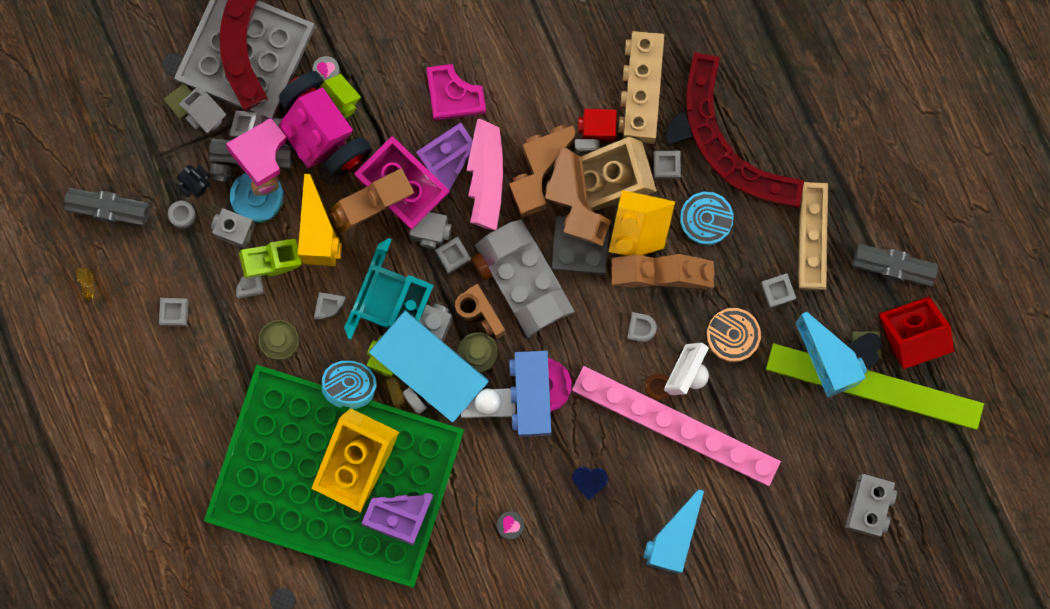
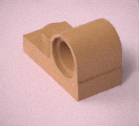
[455,284,505,339]

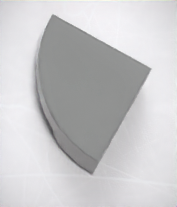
[236,276,264,299]
[314,292,346,320]

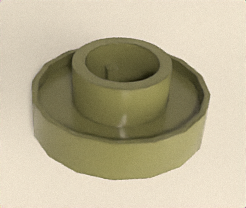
[259,320,299,360]
[458,332,498,373]

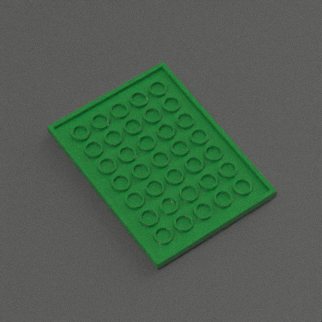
[204,364,465,588]

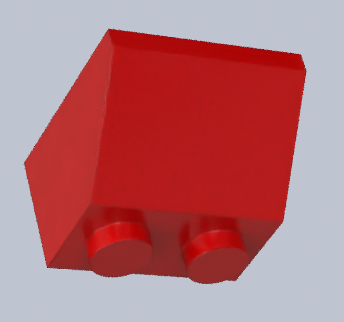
[879,296,954,369]

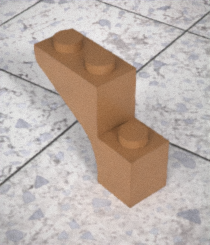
[509,125,575,218]
[545,147,611,246]
[330,168,414,233]
[612,254,715,289]

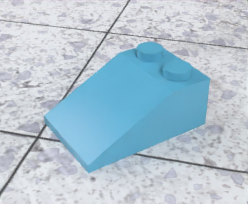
[796,312,867,398]
[643,490,704,574]

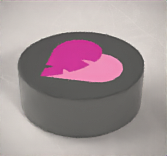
[497,511,524,539]

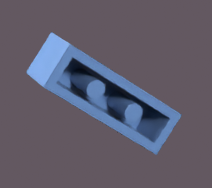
[510,351,551,437]

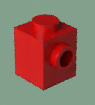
[578,109,616,142]

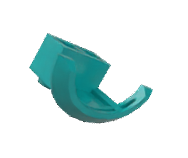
[344,238,434,339]

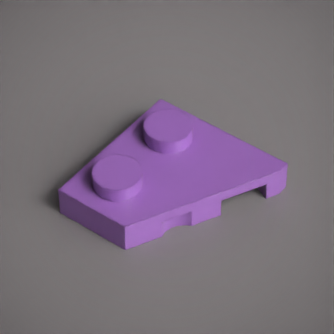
[416,122,473,190]
[361,493,433,546]

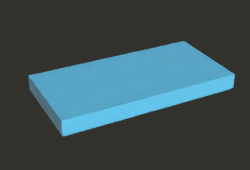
[369,310,489,422]

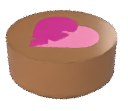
[251,176,279,196]

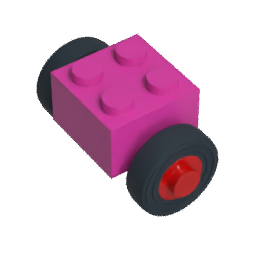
[278,71,372,177]

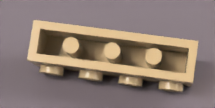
[618,31,664,144]

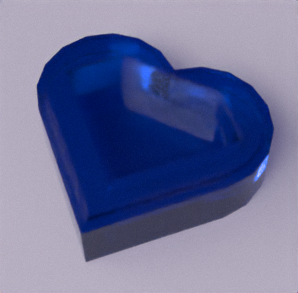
[572,467,608,500]

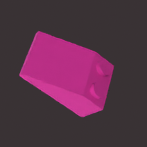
[354,136,450,230]

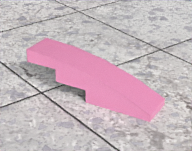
[466,119,503,230]

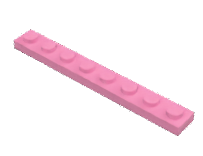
[572,366,781,487]

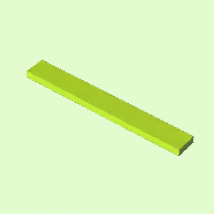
[765,343,984,430]

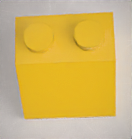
[608,190,675,256]

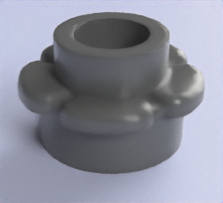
[207,163,233,182]

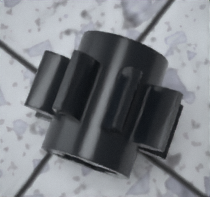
[177,165,210,198]

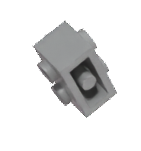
[845,474,897,538]

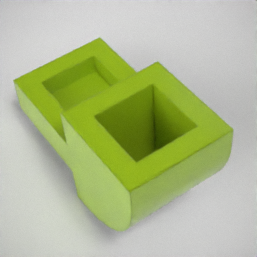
[239,239,302,278]

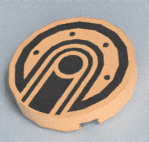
[706,308,761,362]

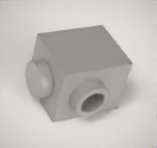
[179,86,227,133]
[211,208,256,249]
[410,212,452,249]
[419,303,453,342]

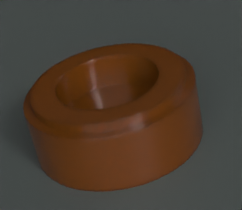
[471,253,493,281]
[645,373,670,401]

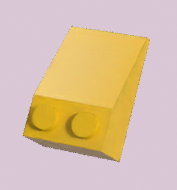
[298,174,342,266]
[311,408,399,512]

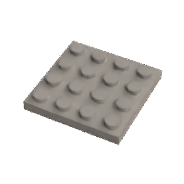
[174,0,315,119]

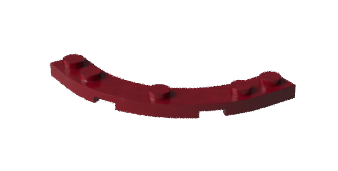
[220,0,269,112]
[686,52,805,208]

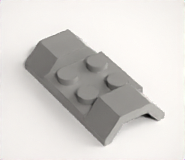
[475,219,575,338]

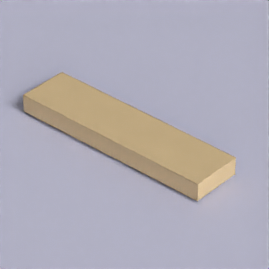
[798,182,828,290]

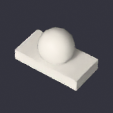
[664,343,709,395]
[461,388,516,418]

